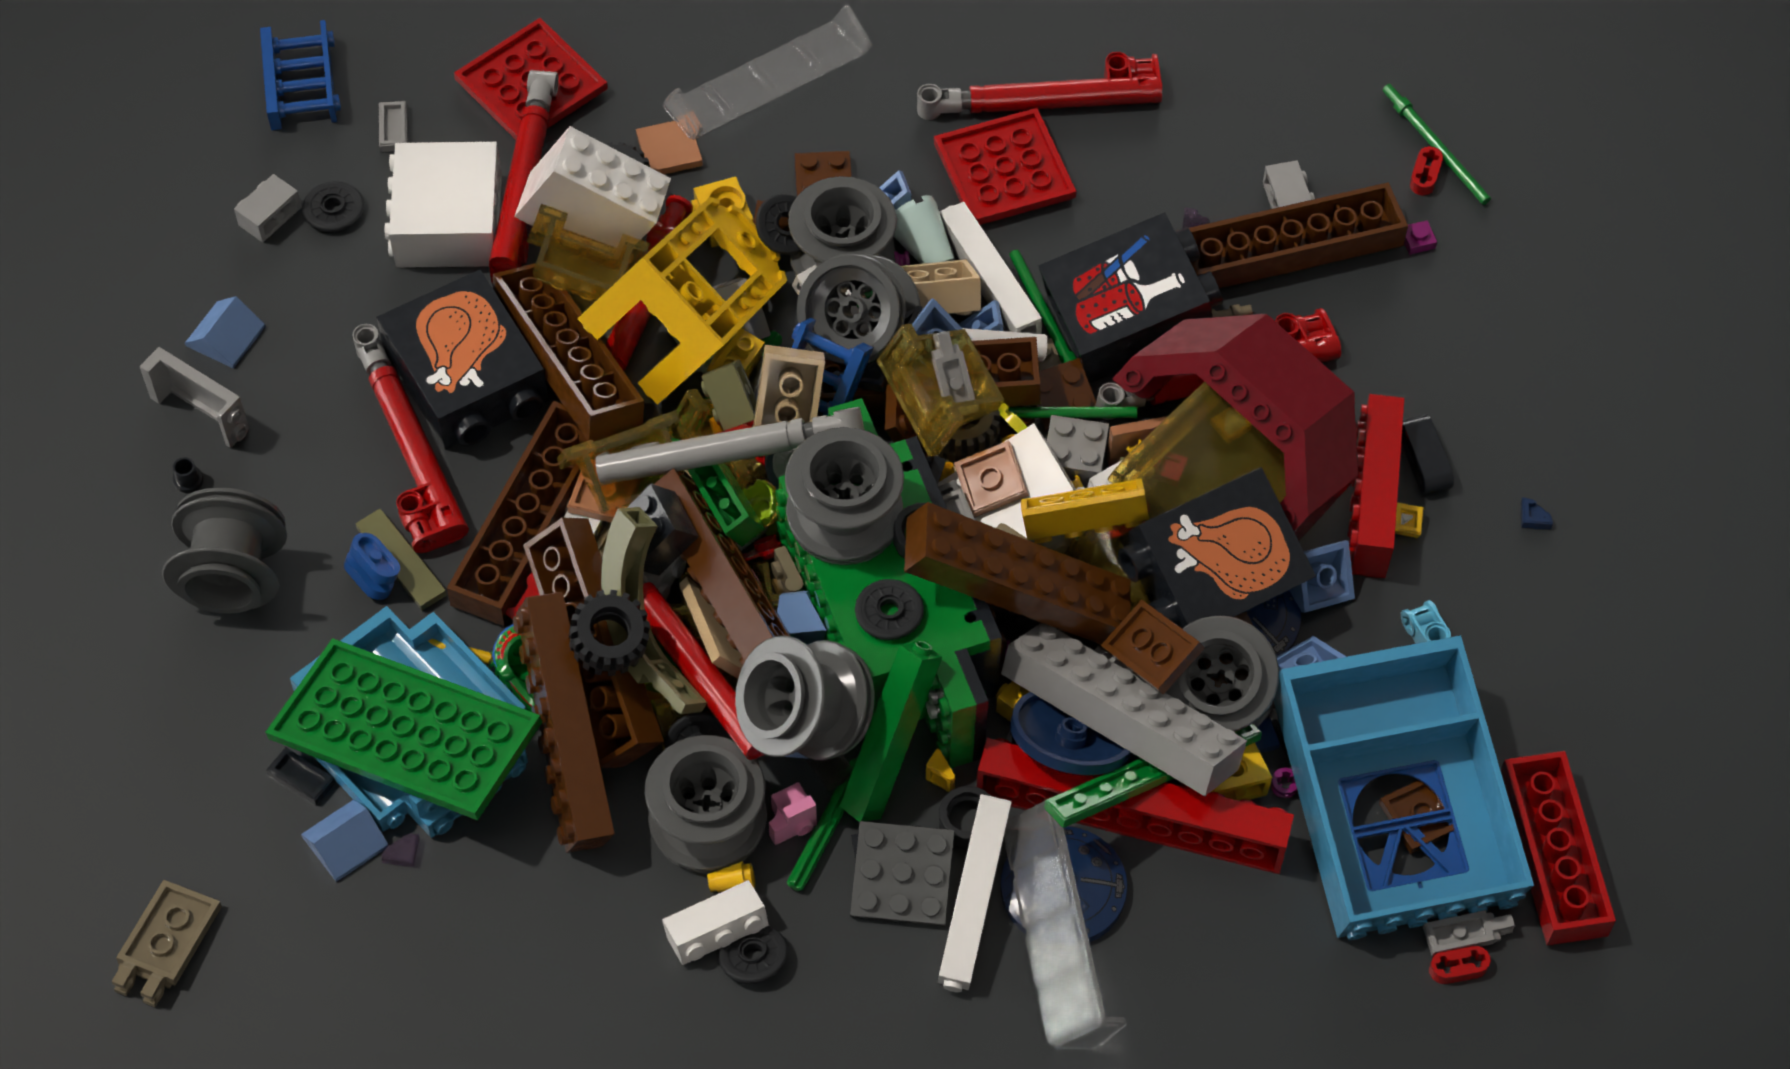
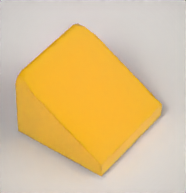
[926,748,955,792]

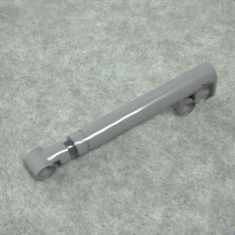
[595,407,864,485]

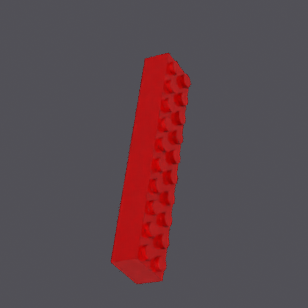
[976,738,1294,874]

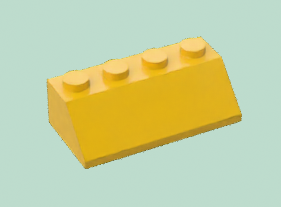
[1021,478,1149,543]

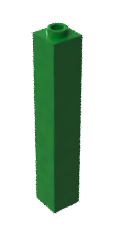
[839,640,943,822]

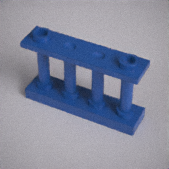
[260,20,341,130]
[791,318,874,416]

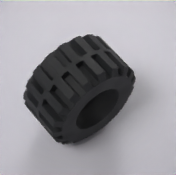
[926,388,1000,466]
[569,590,650,676]

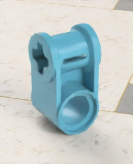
[1401,600,1451,644]

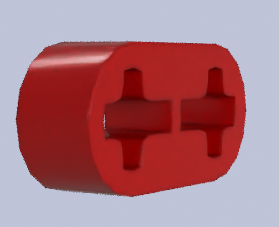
[1410,146,1443,195]
[1429,946,1491,984]

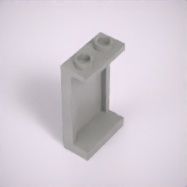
[139,347,249,448]

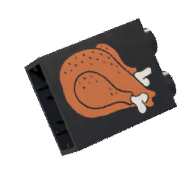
[376,269,549,450]
[1118,467,1316,629]

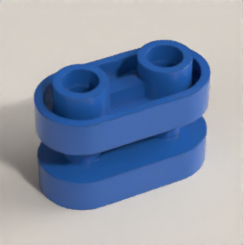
[344,533,400,600]

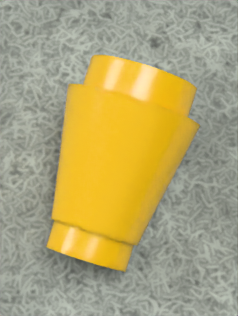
[707,861,756,892]

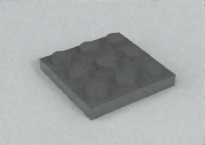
[850,821,954,926]

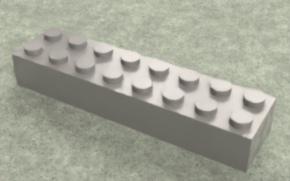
[1001,623,1247,796]

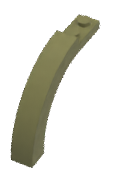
[601,507,707,714]

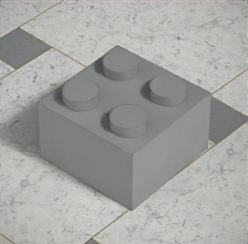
[1047,415,1109,488]

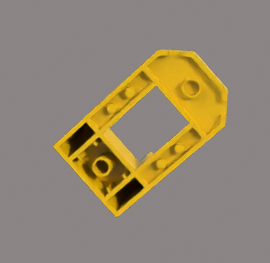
[577,197,787,405]

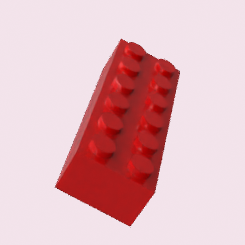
[1347,394,1404,579]
[1500,751,1616,946]

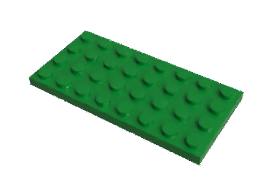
[265,638,542,820]

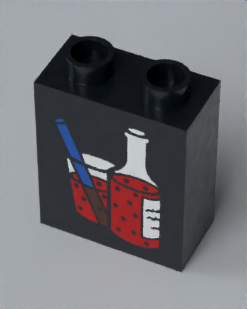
[1038,212,1223,383]

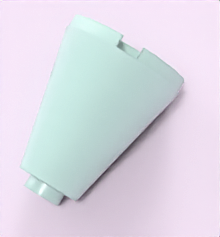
[893,195,955,264]

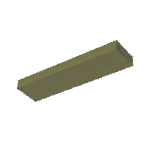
[355,509,447,611]

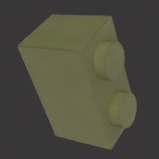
[701,359,757,431]

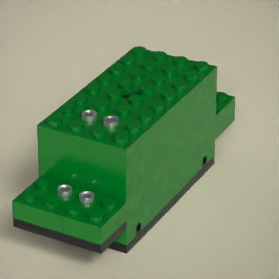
[775,398,1002,768]

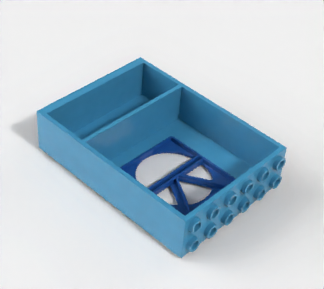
[1273,635,1534,940]

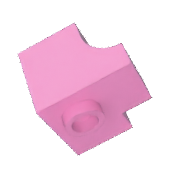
[769,782,817,845]

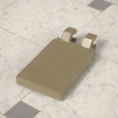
[112,880,222,1007]

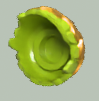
[742,479,778,527]

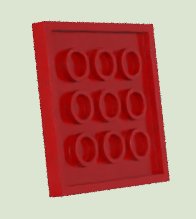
[454,18,608,140]
[934,108,1077,225]

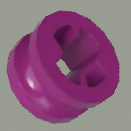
[894,251,910,266]
[1271,767,1298,798]

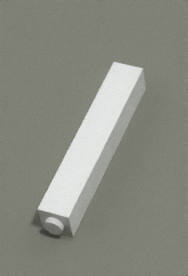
[939,202,1042,334]
[937,794,1012,992]

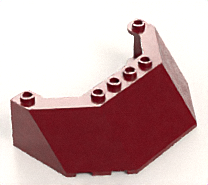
[1113,314,1359,541]

